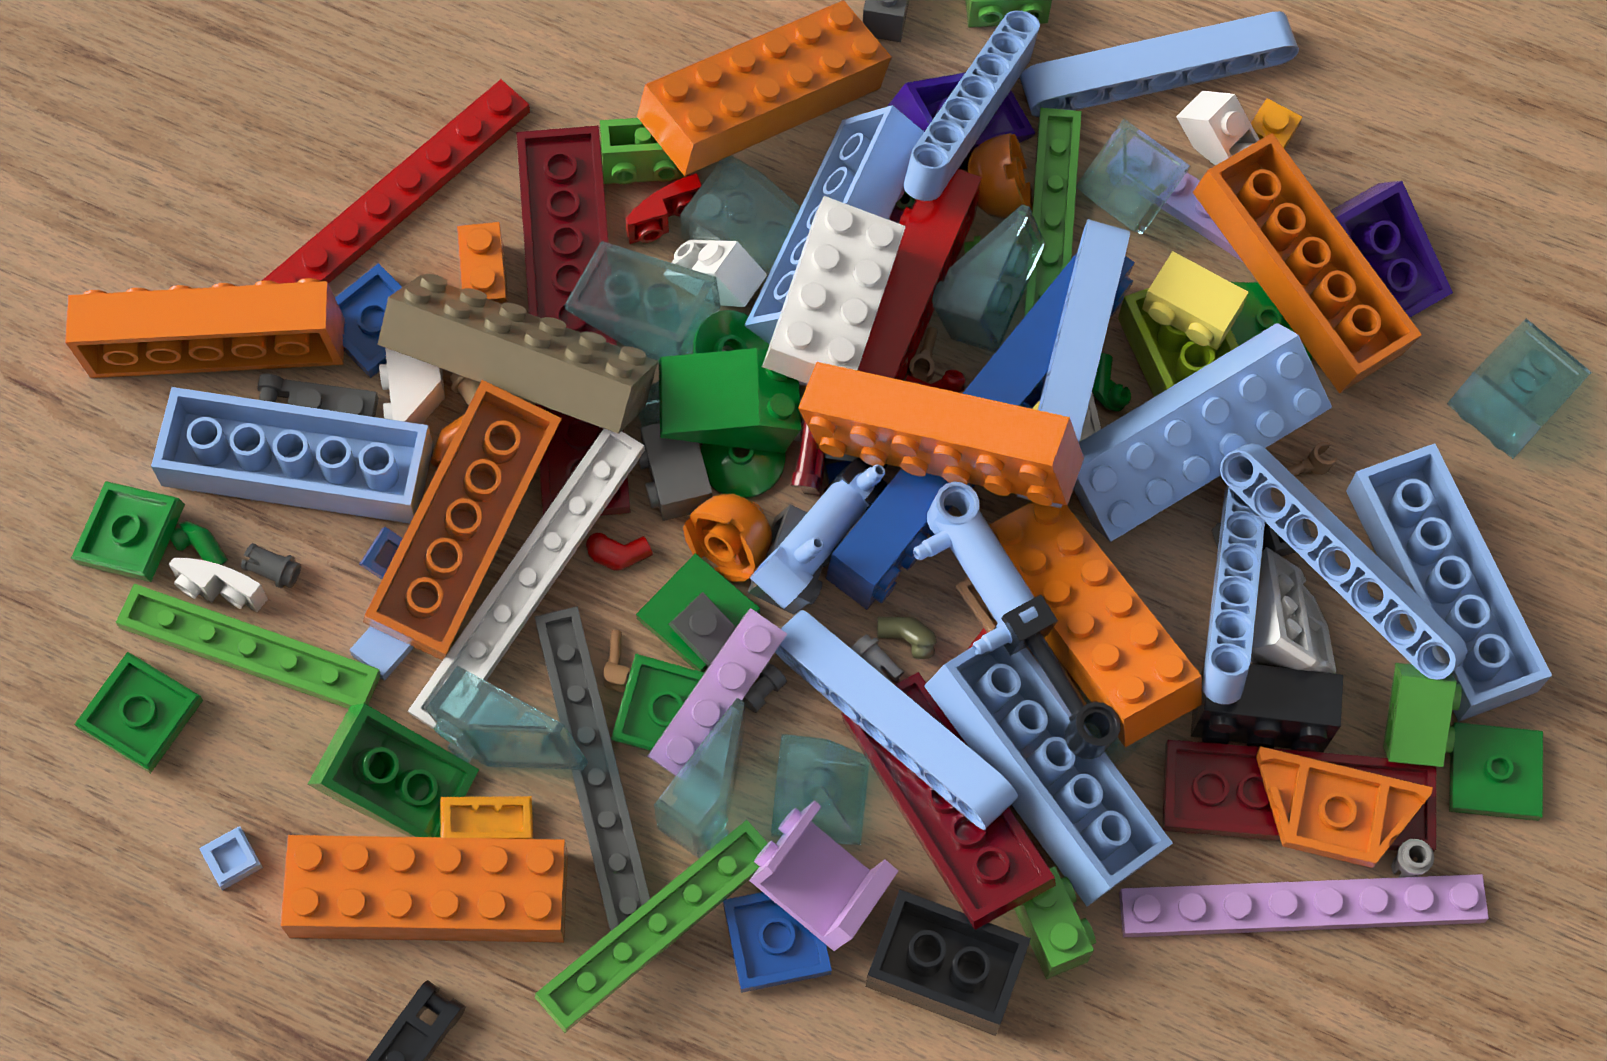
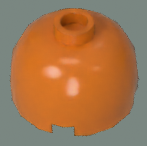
[968,133,1032,218]
[683,494,773,582]

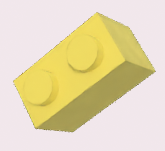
[1142,251,1248,350]

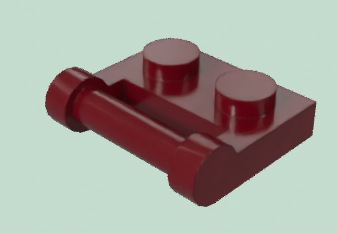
[791,418,826,496]

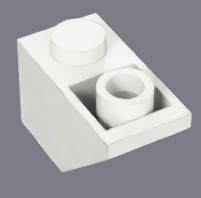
[1176,91,1260,165]
[666,240,767,307]
[379,348,445,424]

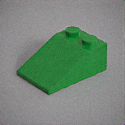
[659,348,801,453]
[307,703,479,837]

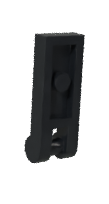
[366,980,466,1061]

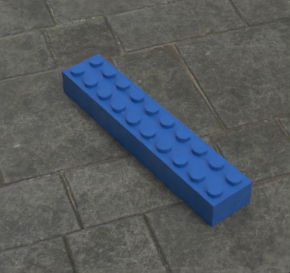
[826,253,1135,610]

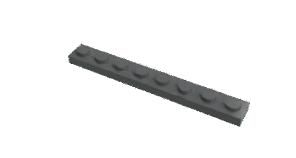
[534,606,650,931]

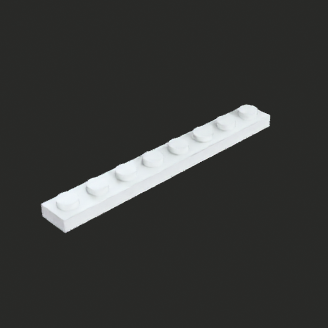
[408,429,645,738]

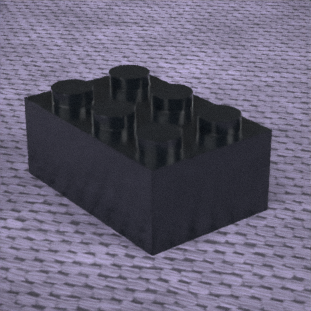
[1191,664,1343,752]
[865,889,1031,1036]

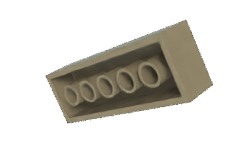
[377,274,658,434]

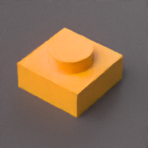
[1251,98,1303,149]

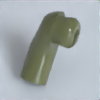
[877,617,937,659]

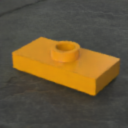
[440,796,533,839]

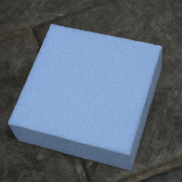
[350,626,413,681]
[199,826,263,890]

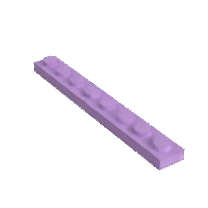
[1119,874,1489,938]

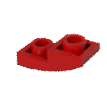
[625,173,703,244]

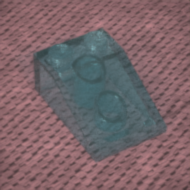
[680,155,801,285]
[932,205,1045,353]
[565,241,721,363]
[1447,318,1592,459]
[426,665,588,770]
[654,697,745,858]

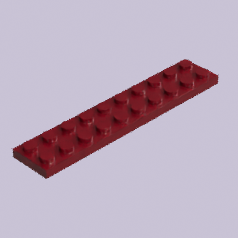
[516,125,631,516]

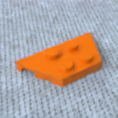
[1256,747,1433,868]

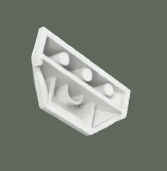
[1251,547,1336,674]

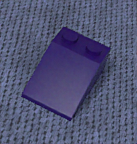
[887,72,1035,169]
[1330,181,1453,318]

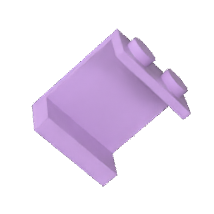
[749,801,899,951]

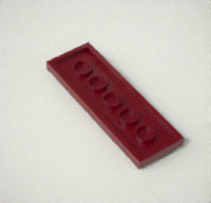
[841,672,1056,930]
[1162,739,1436,852]

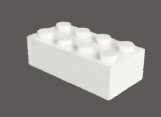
[762,196,906,384]

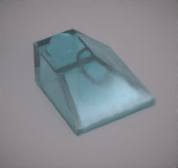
[1076,119,1191,234]
[771,734,869,846]

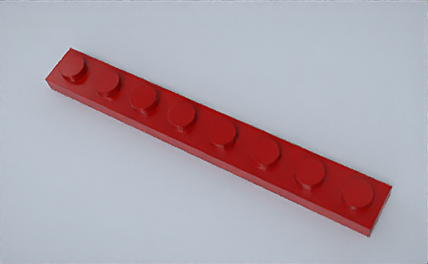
[261,79,530,284]

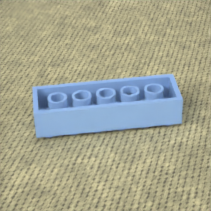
[744,105,924,345]
[1073,323,1332,542]
[151,387,434,523]
[1346,443,1552,722]
[924,645,1173,906]

